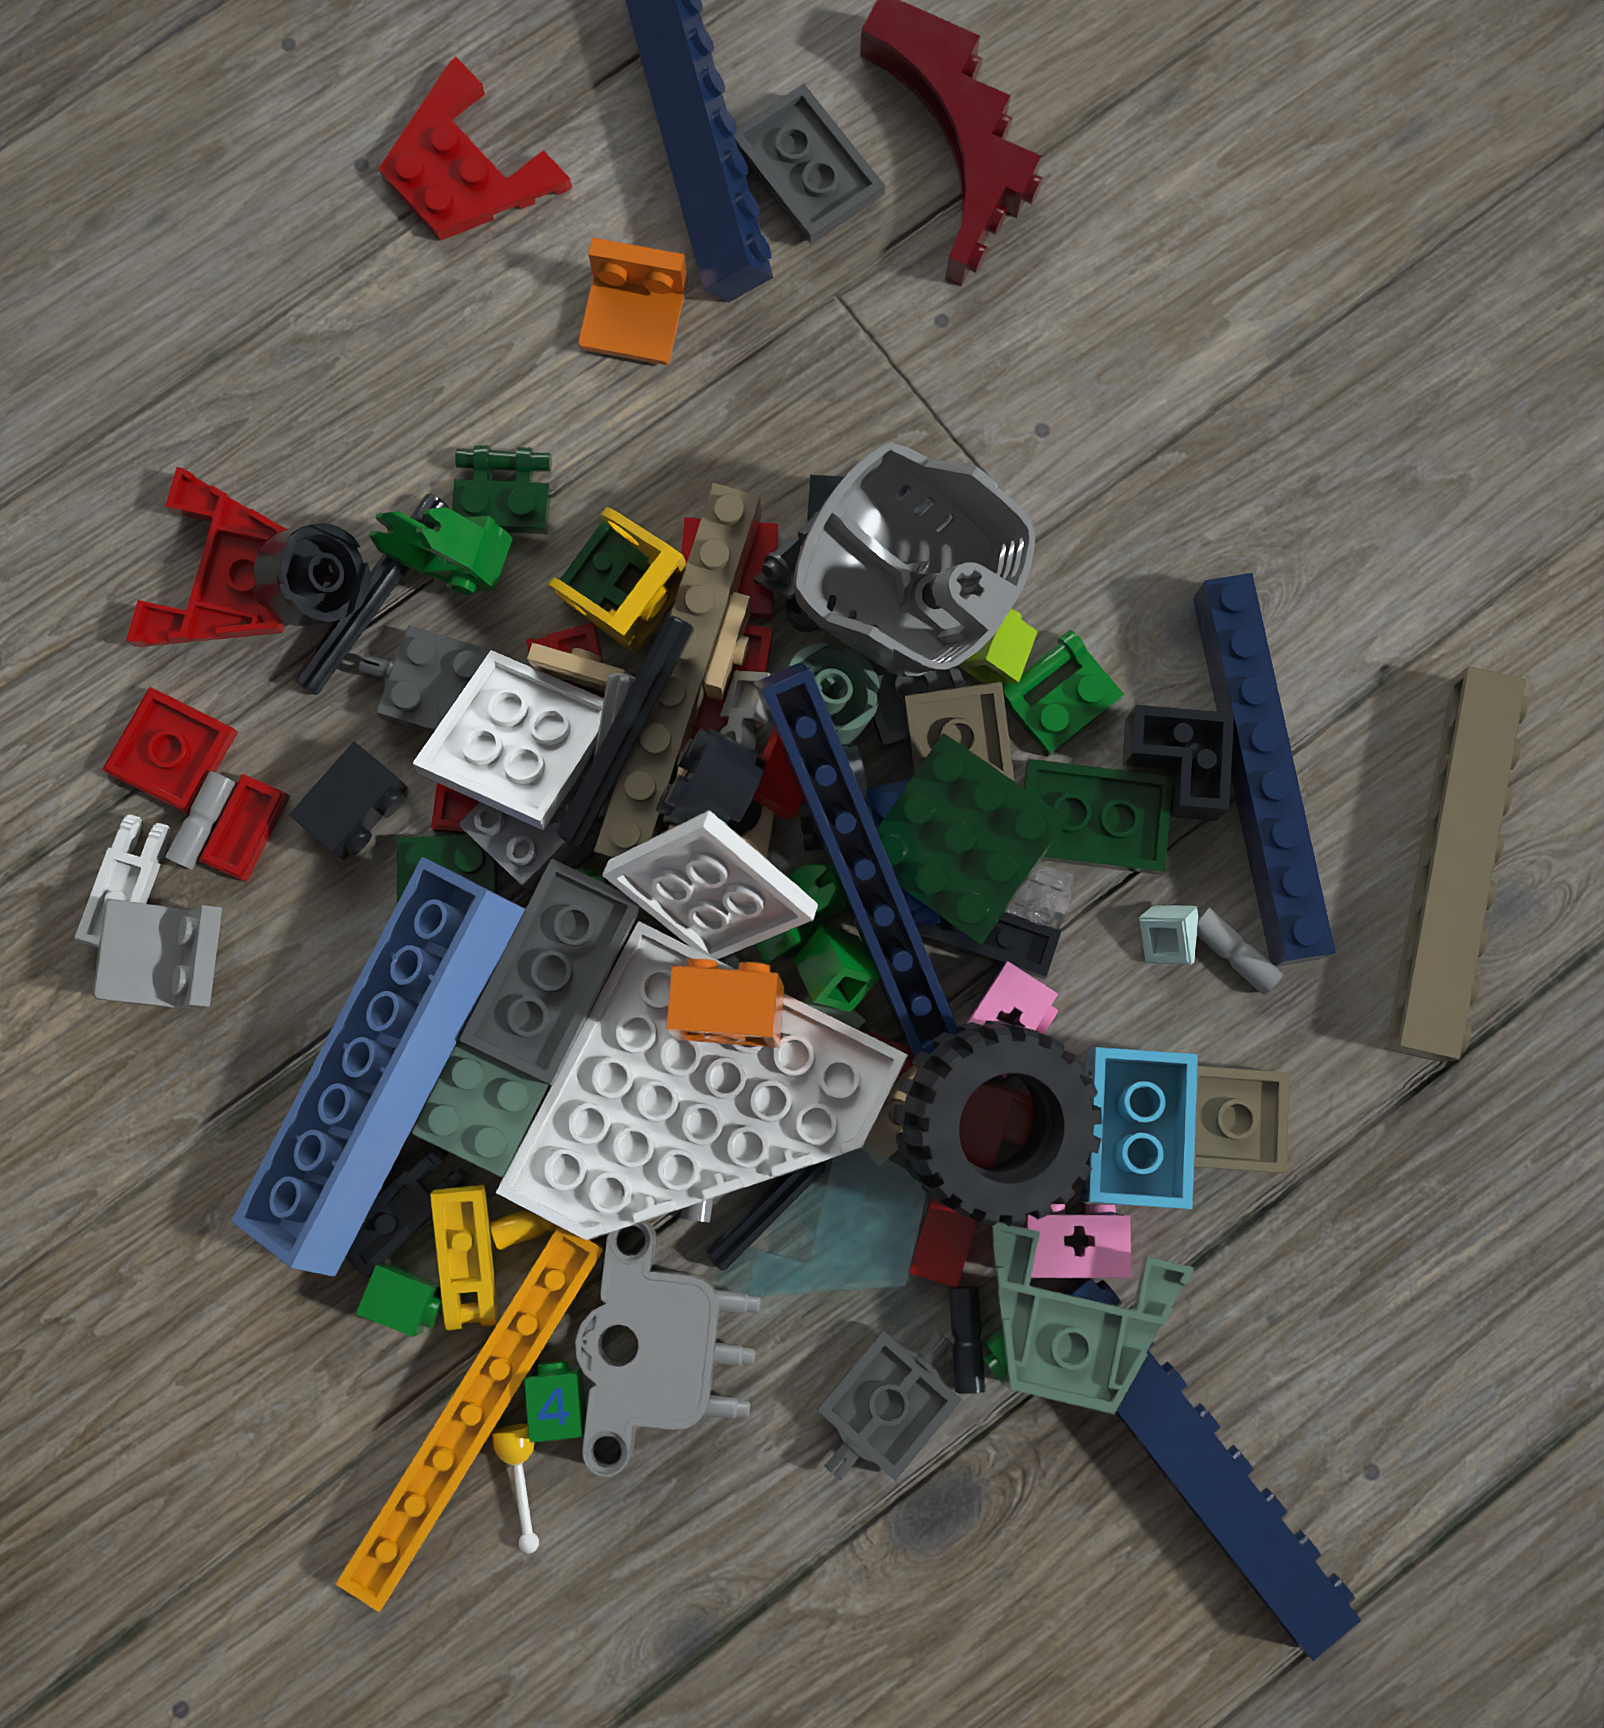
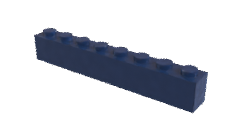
[625,0,774,303]
[1193,573,1336,967]
[753,662,958,1058]
[1062,1278,1361,1661]

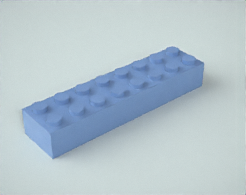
[231,857,525,1277]

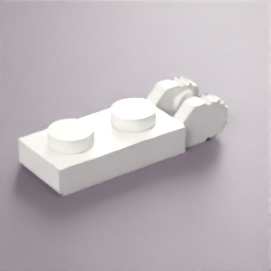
[75,814,171,948]

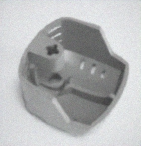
[793,442,1035,677]

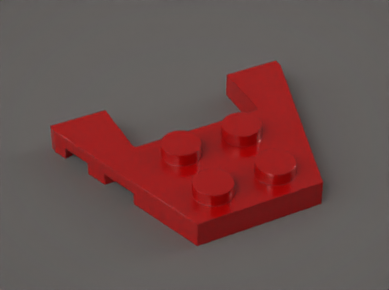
[378,56,572,241]
[126,467,288,647]

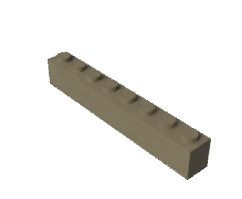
[594,483,761,863]
[1385,666,1529,1063]

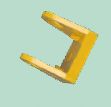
[547,507,687,655]

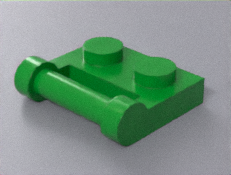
[1002,630,1124,757]

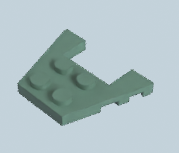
[990,1222,1194,1414]

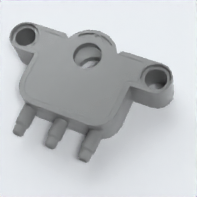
[575,1221,761,1477]

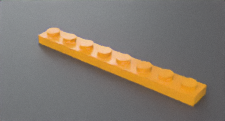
[336,1226,605,1612]

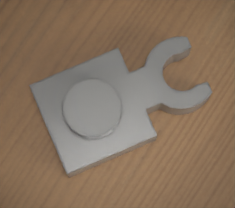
[719,671,772,750]

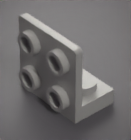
[460,792,602,896]
[92,899,222,1010]

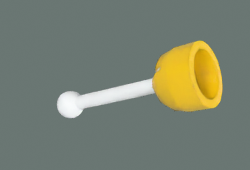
[492,1423,539,1554]

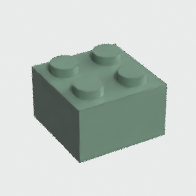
[412,1041,552,1177]

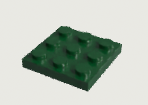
[877,733,1070,944]

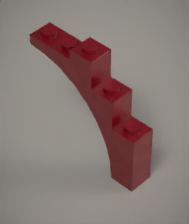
[860,0,1043,287]

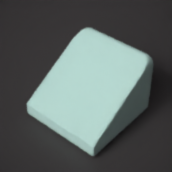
[1139,905,1198,965]

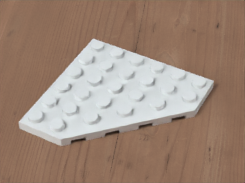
[496,921,908,1240]

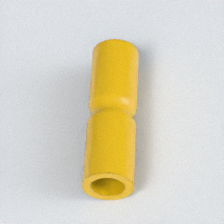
[490,1209,558,1250]

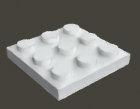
[413,650,604,831]
[602,811,818,960]

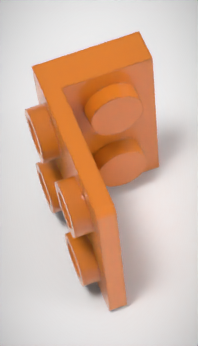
[578,237,688,365]

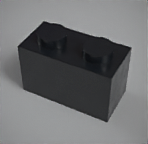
[289,741,408,860]

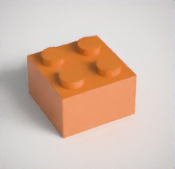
[666,958,784,1048]

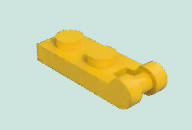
[431,1185,500,1331]

